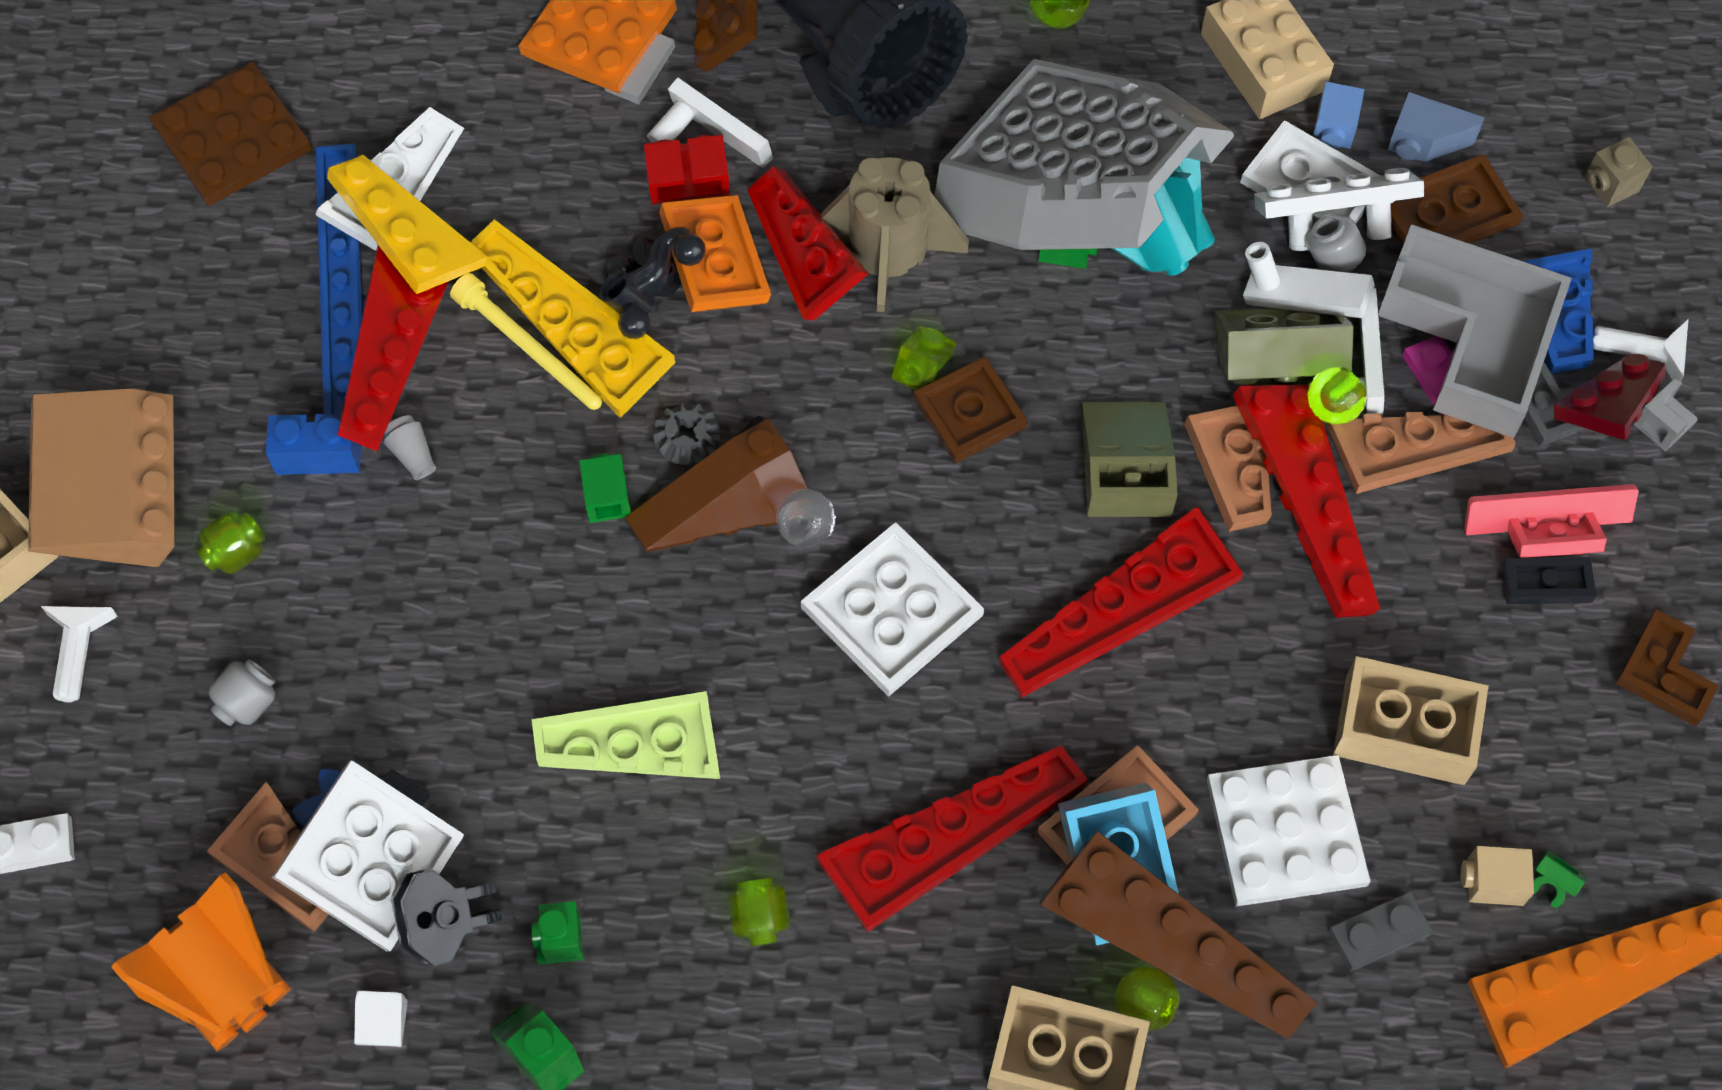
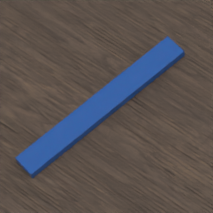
[316,143,363,414]

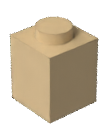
[1461,846,1534,906]

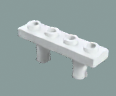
[1254,168,1424,251]

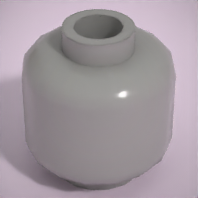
[1307,215,1366,273]
[209,659,275,726]

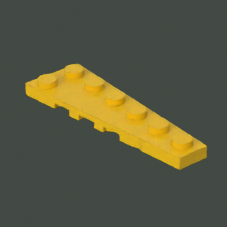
[470,219,675,418]

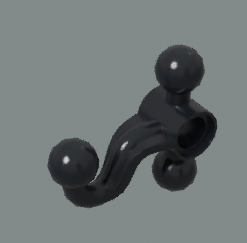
[600,227,706,339]

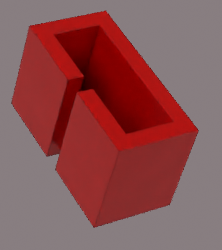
[644,135,730,205]

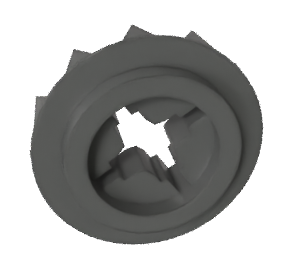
[653,402,720,465]

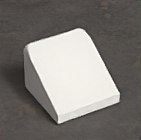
[355,991,408,1047]

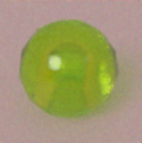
[1307,367,1367,425]
[1115,966,1180,1032]

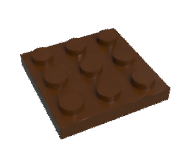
[149,62,312,207]

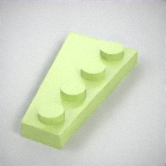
[532,691,720,779]

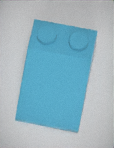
[1058,782,1179,946]

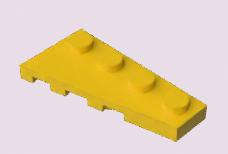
[327,155,487,294]

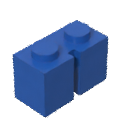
[266,414,362,475]

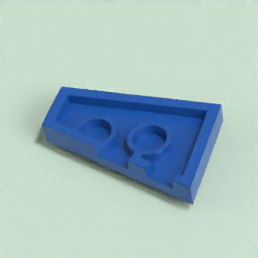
[1523,248,1593,374]

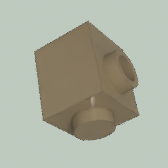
[1584,137,1653,207]

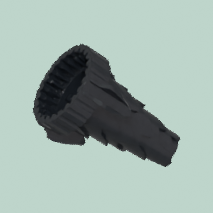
[777,0,968,129]

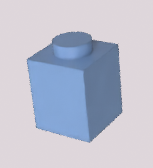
[1313,82,1365,149]

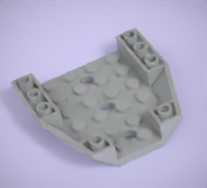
[934,59,1234,250]

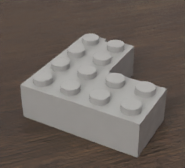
[1378,224,1572,438]

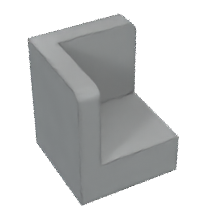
[1633,378,1697,452]

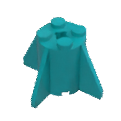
[1111,158,1215,276]

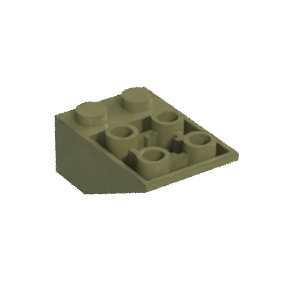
[1082,402,1178,517]

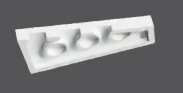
[315,107,464,251]

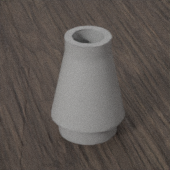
[384,415,436,480]

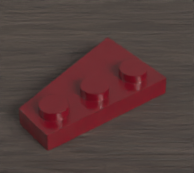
[1553,354,1666,441]

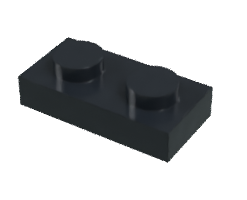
[1501,557,1597,604]

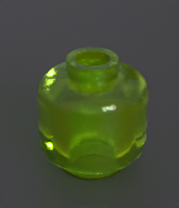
[198,511,265,574]
[727,878,791,947]

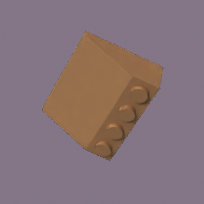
[28,389,174,567]

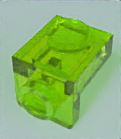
[892,326,957,390]

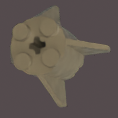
[820,157,969,312]

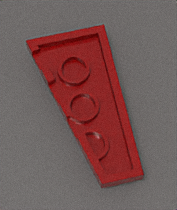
[747,166,868,321]

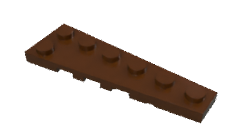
[1039,829,1317,1039]

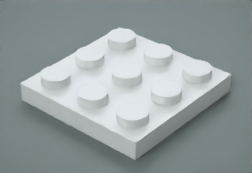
[801,522,984,697]
[1206,755,1370,907]
[271,760,464,951]

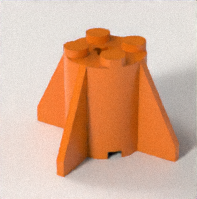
[111,872,291,1052]

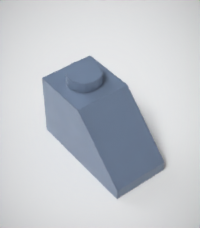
[1387,92,1485,162]

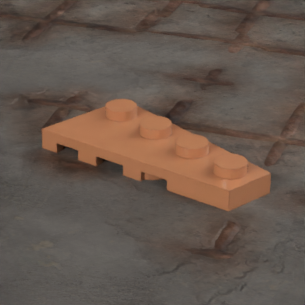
[1325,412,1516,494]

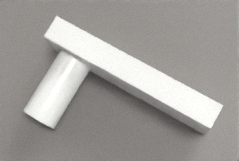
[647,78,773,168]
[1243,242,1375,318]
[1314,288,1384,417]

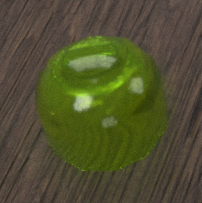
[1028,0,1091,30]

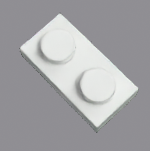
[0,813,75,874]

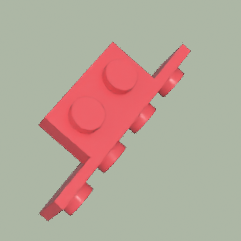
[1464,484,1638,558]

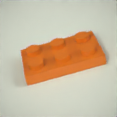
[659,195,771,312]

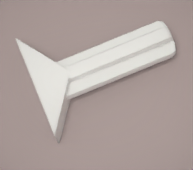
[1593,319,1688,381]
[41,606,118,703]

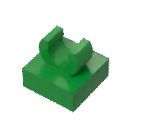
[1534,850,1587,908]

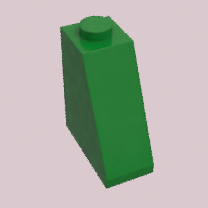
[489,1001,584,1090]

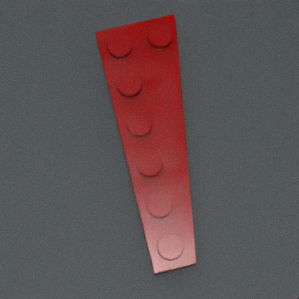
[999,507,1243,698]

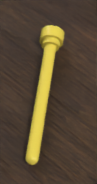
[450,273,602,410]

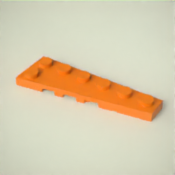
[1467,898,1722,1069]

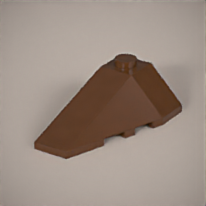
[625,419,813,552]

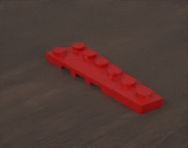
[337,244,449,451]
[1233,385,1380,618]
[816,745,1088,933]

